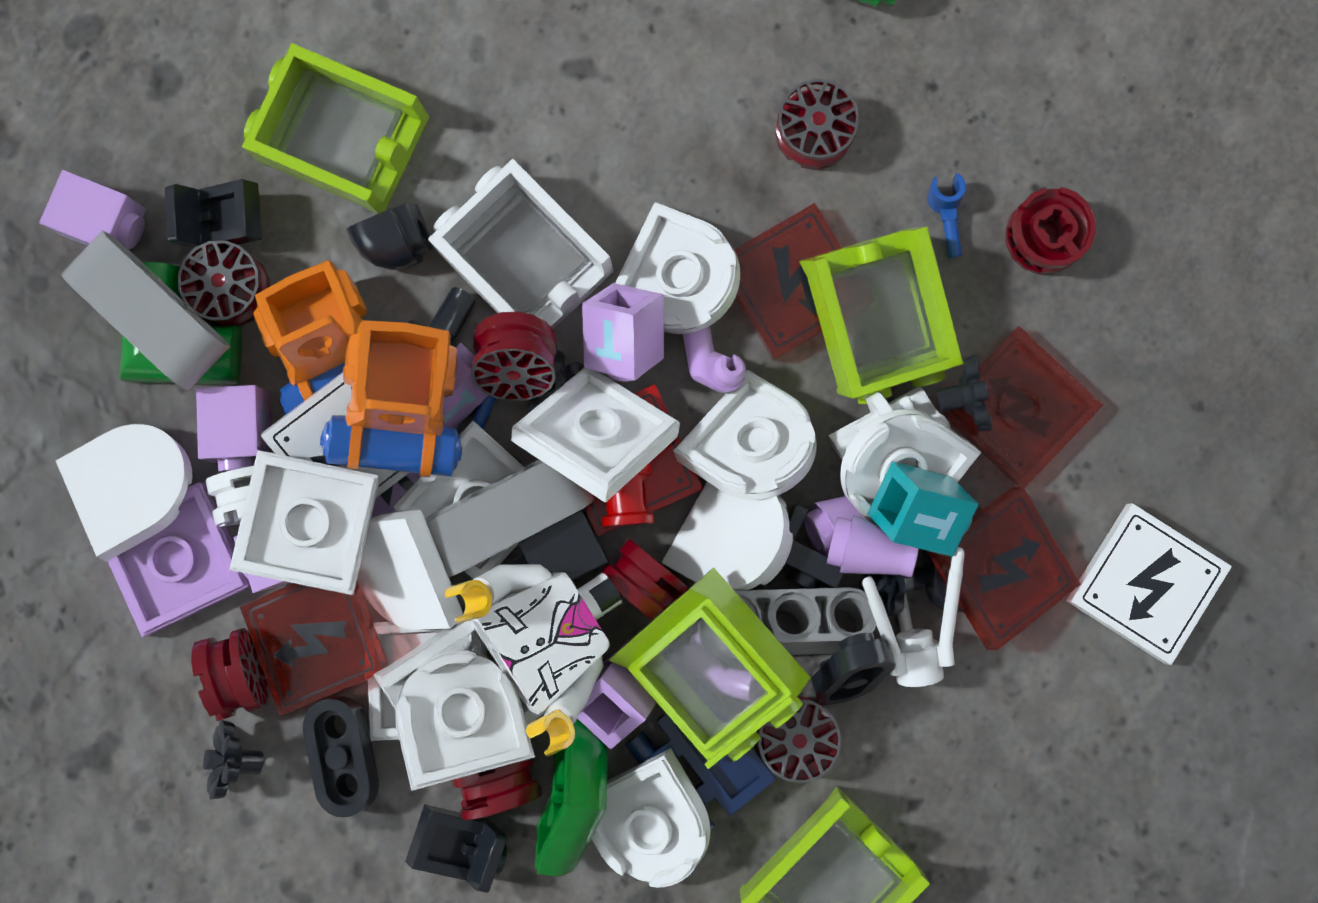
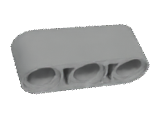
[61,230,230,391]
[425,459,595,577]
[698,588,877,657]

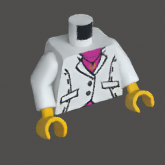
[444,564,622,756]

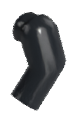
[407,287,476,341]

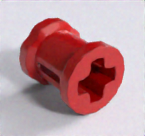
[601,464,655,527]

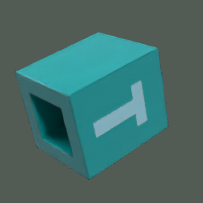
[867,461,979,557]

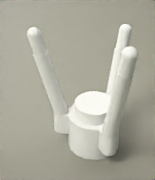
[862,547,965,687]

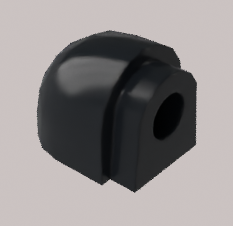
[346,203,432,270]

